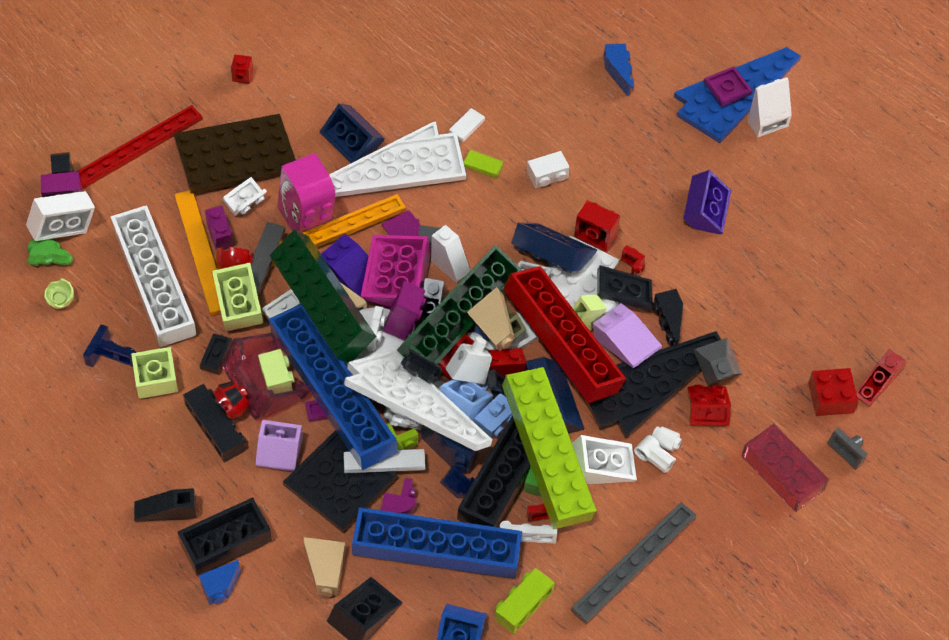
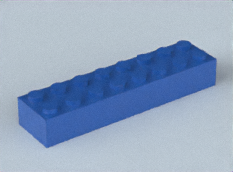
[352,507,522,579]

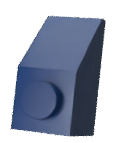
[199,560,241,605]

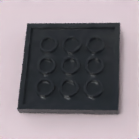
[283,430,397,533]

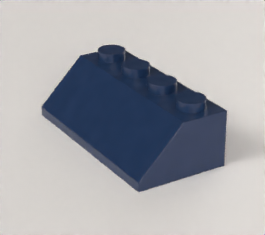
[511,223,597,273]
[524,357,584,434]

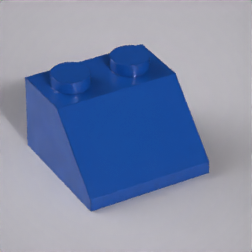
[437,604,487,640]

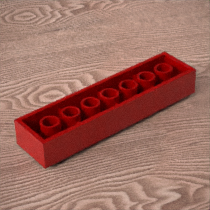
[503,266,626,403]

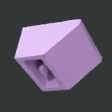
[255,420,303,472]

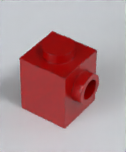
[231,54,253,84]

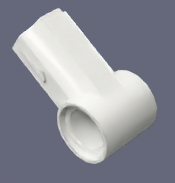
[634,435,676,473]

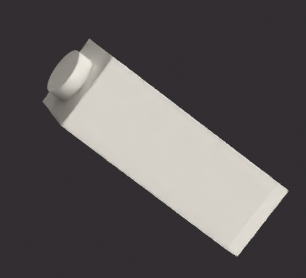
[431,225,471,284]

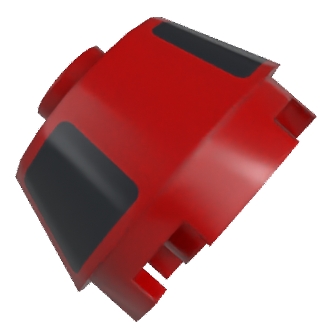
[213,381,250,420]

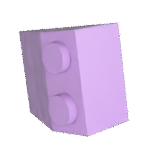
[593,303,662,368]

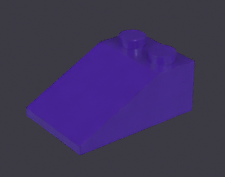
[321,234,369,297]

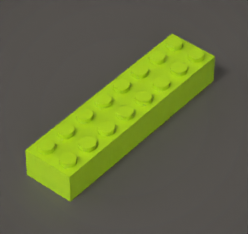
[502,367,597,530]

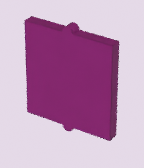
[382,210,420,236]

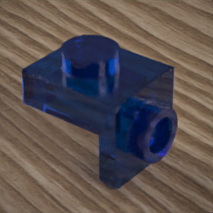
[440,466,475,498]

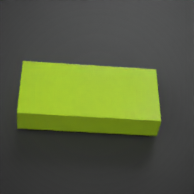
[463,150,504,179]

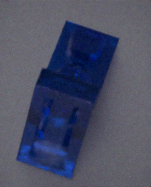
[83,324,136,367]

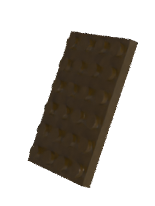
[174,114,296,194]

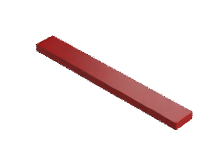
[76,105,203,189]

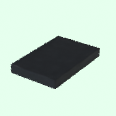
[597,265,653,311]

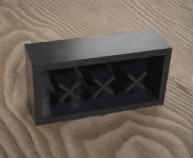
[177,497,272,576]

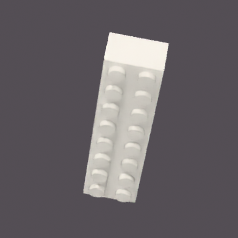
[111,205,196,347]

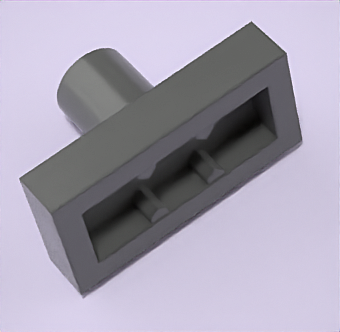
[827,428,868,469]

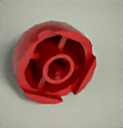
[216,247,254,269]

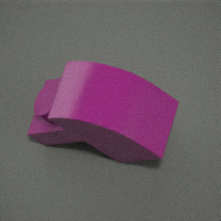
[381,478,417,515]

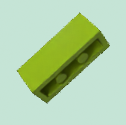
[494,568,555,635]

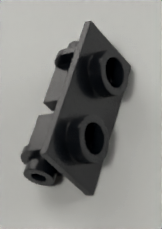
[401,349,442,384]

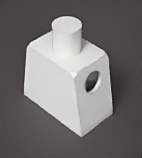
[446,337,492,384]

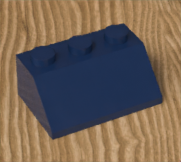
[320,103,385,163]

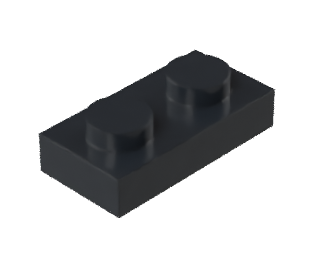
[200,333,232,374]

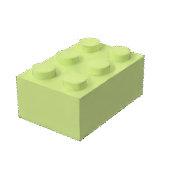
[212,263,263,331]

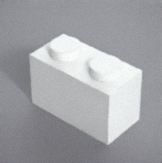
[527,151,570,188]

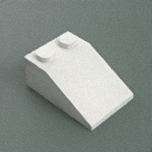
[572,435,637,484]

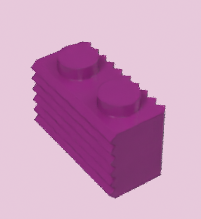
[205,206,234,250]

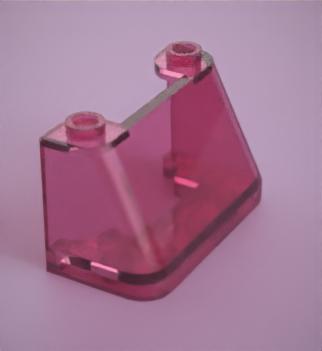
[223,333,309,419]

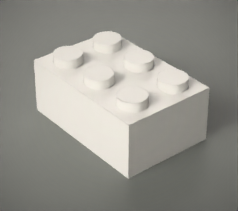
[26,191,95,241]

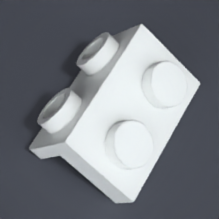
[222,177,267,216]

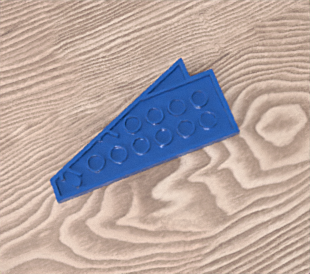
[674,47,801,143]

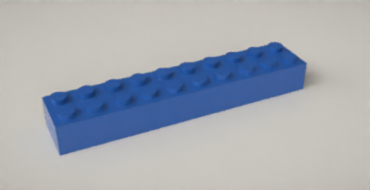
[269,304,398,470]

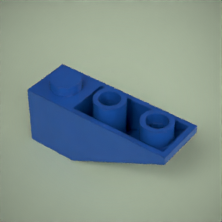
[603,44,634,96]

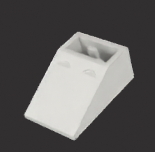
[748,77,792,137]

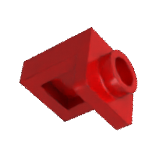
[621,245,646,275]

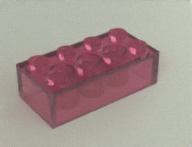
[741,424,829,512]

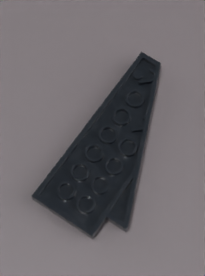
[583,331,721,438]

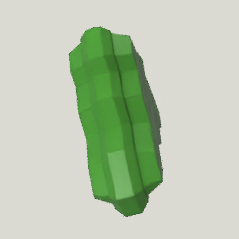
[27,238,73,266]

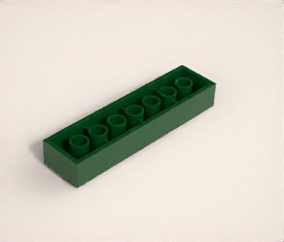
[269,229,377,363]
[397,245,523,371]

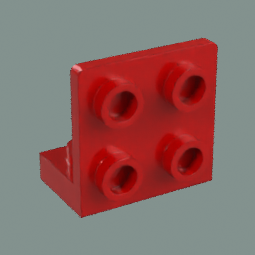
[687,385,731,426]

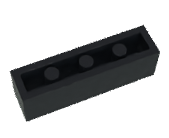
[183,384,246,463]

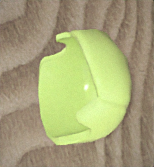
[44,278,74,309]

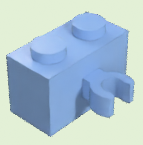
[474,393,512,441]

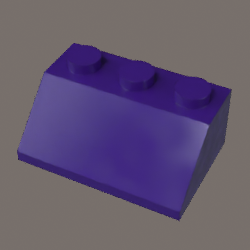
[683,170,731,234]

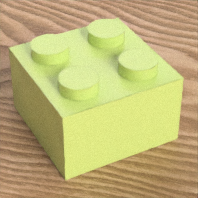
[131,347,178,399]

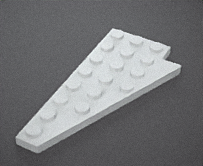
[329,122,466,197]
[506,236,619,349]
[344,349,492,451]

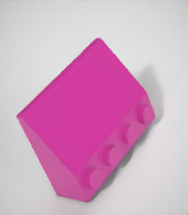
[361,235,431,308]

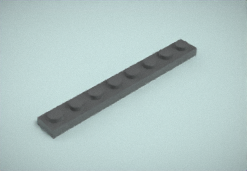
[571,502,696,624]

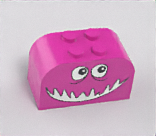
[277,153,335,232]

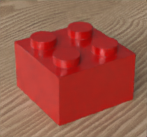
[574,200,620,252]
[808,368,859,416]

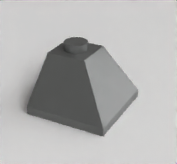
[693,338,742,386]

